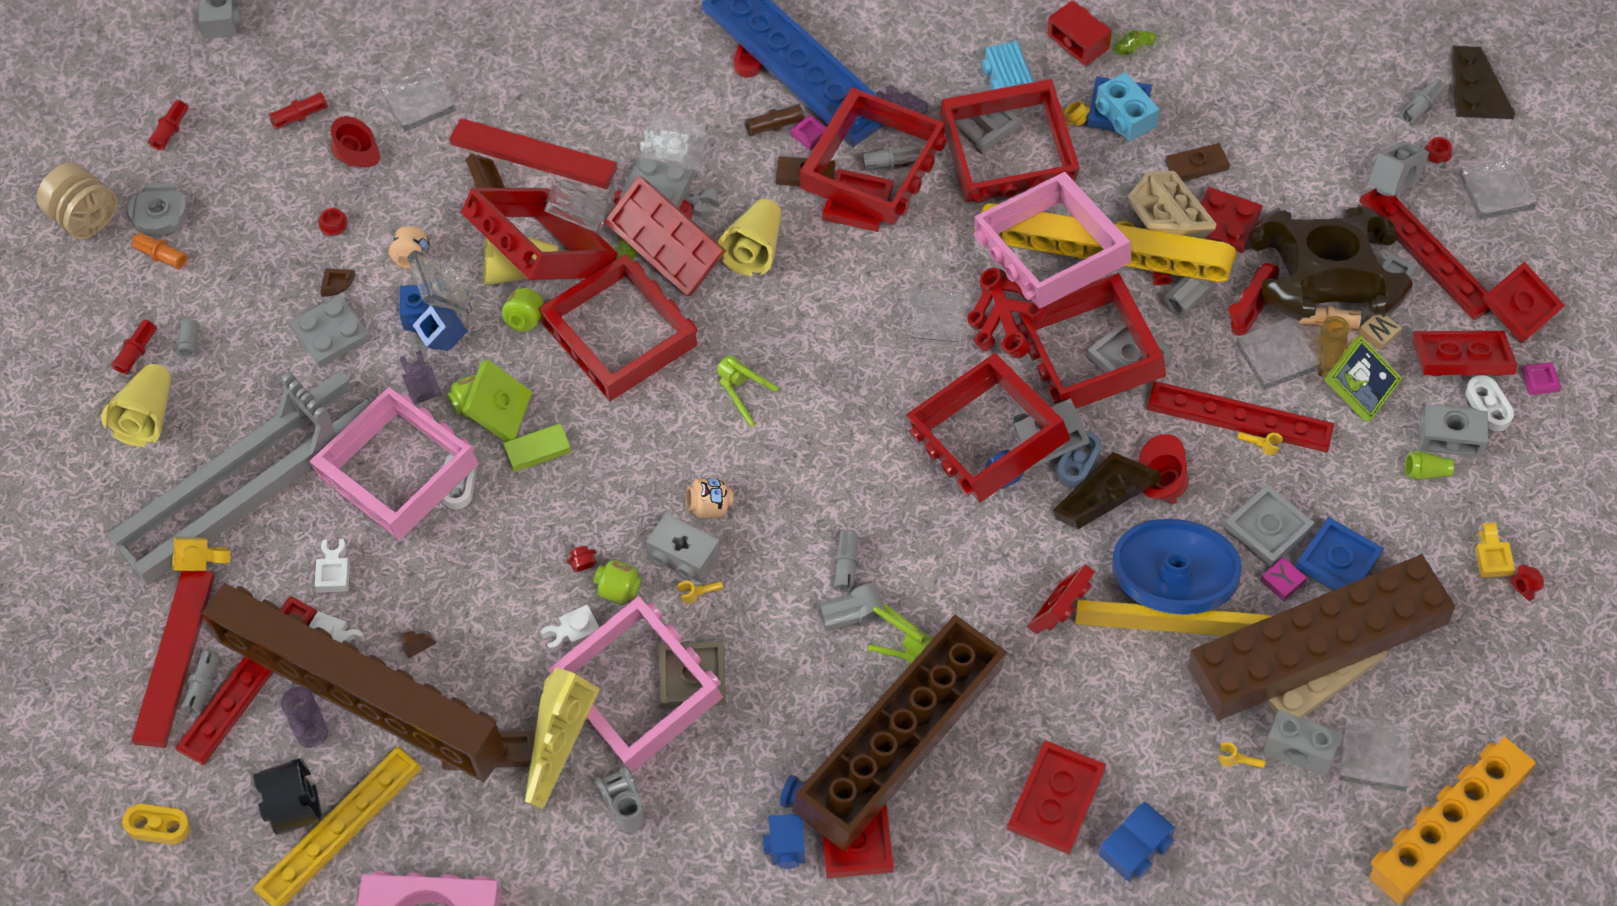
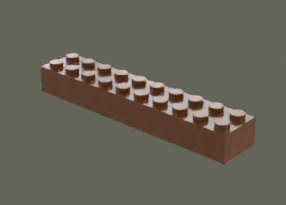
[202,583,506,783]

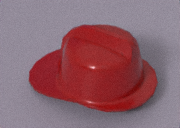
[330,116,381,167]
[1139,434,1190,504]

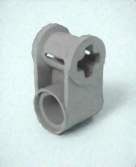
[594,765,645,833]

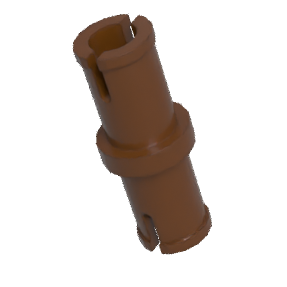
[745,104,804,137]

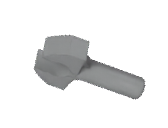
[684,188,720,218]

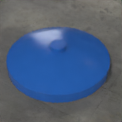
[1112,519,1242,614]

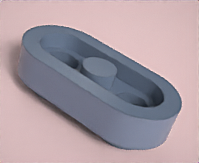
[1057,431,1101,487]

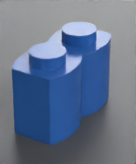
[1098,801,1176,882]

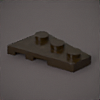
[1451,46,1515,119]
[1053,452,1162,529]

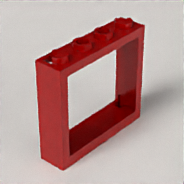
[939,79,1080,203]
[800,87,947,225]
[461,188,618,280]
[538,254,698,401]
[1017,273,1166,409]
[906,353,1071,503]

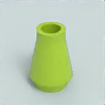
[1405,450,1454,481]

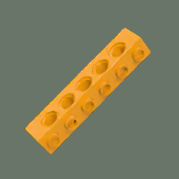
[1369,736,1536,905]

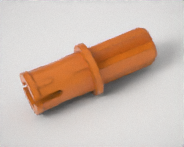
[131,233,188,270]

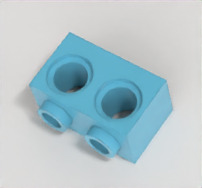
[1096,72,1160,142]

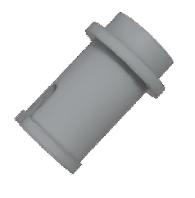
[175,319,199,358]

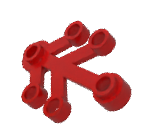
[967,267,1047,358]

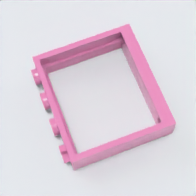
[973,172,1131,309]
[309,387,479,541]
[548,596,723,772]

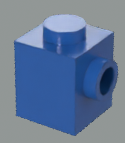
[400,284,434,332]
[412,305,468,351]
[763,814,806,869]

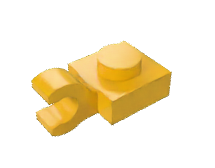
[1475,522,1515,578]
[172,537,231,571]

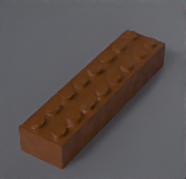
[1188,554,1456,721]
[792,614,1007,851]

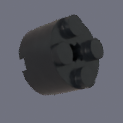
[253,758,322,835]

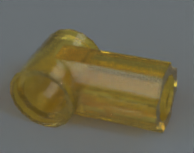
[1317,316,1350,379]

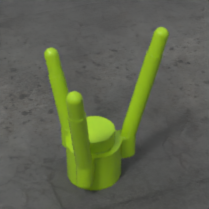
[717,355,779,427]
[867,602,933,663]

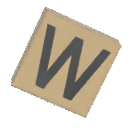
[1358,315,1402,351]

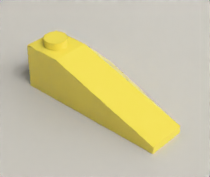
[525,667,600,809]

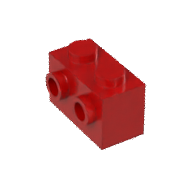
[1047,0,1112,66]

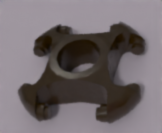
[1248,204,1413,321]

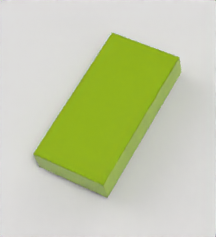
[503,423,572,472]

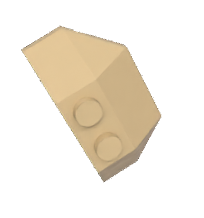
[1127,171,1216,239]

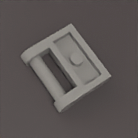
[955,87,1021,154]

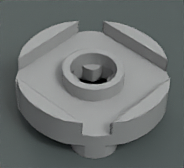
[128,183,188,236]

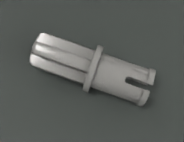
[1400,78,1446,125]
[862,146,920,171]
[833,530,859,592]

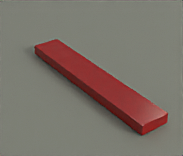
[449,118,618,189]
[1359,188,1491,320]
[1147,381,1335,453]
[132,571,215,748]
[176,596,317,766]

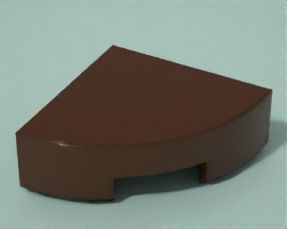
[320,268,356,297]
[399,631,437,658]

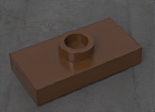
[1165,142,1230,181]
[465,154,505,188]
[776,156,836,187]

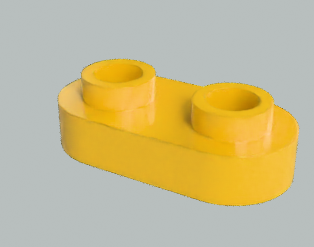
[122,804,191,845]

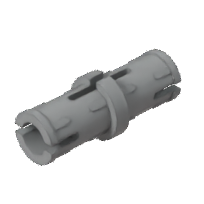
[180,651,221,717]

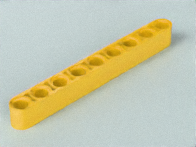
[974,203,1237,282]

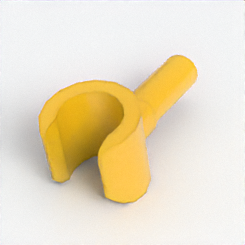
[1237,432,1283,455]
[677,580,723,604]
[1219,742,1265,768]

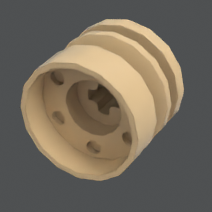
[36,162,117,239]

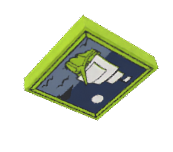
[1324,336,1402,422]

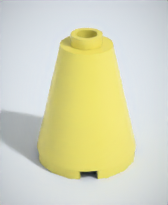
[718,199,782,276]
[483,236,558,285]
[101,364,172,447]

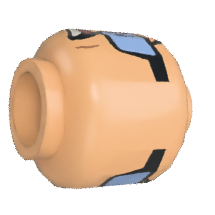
[389,226,430,269]
[686,478,733,518]

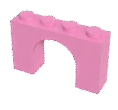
[357,871,501,906]

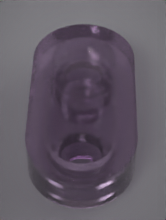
[281,687,328,748]

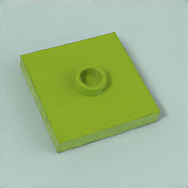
[463,359,532,442]

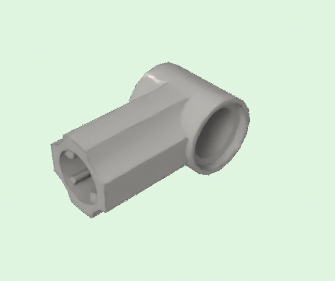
[1164,277,1216,316]
[818,584,886,631]

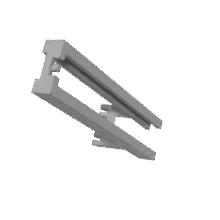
[107,371,371,586]

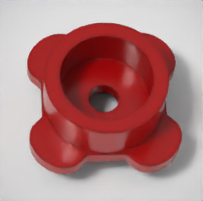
[1510,564,1544,601]

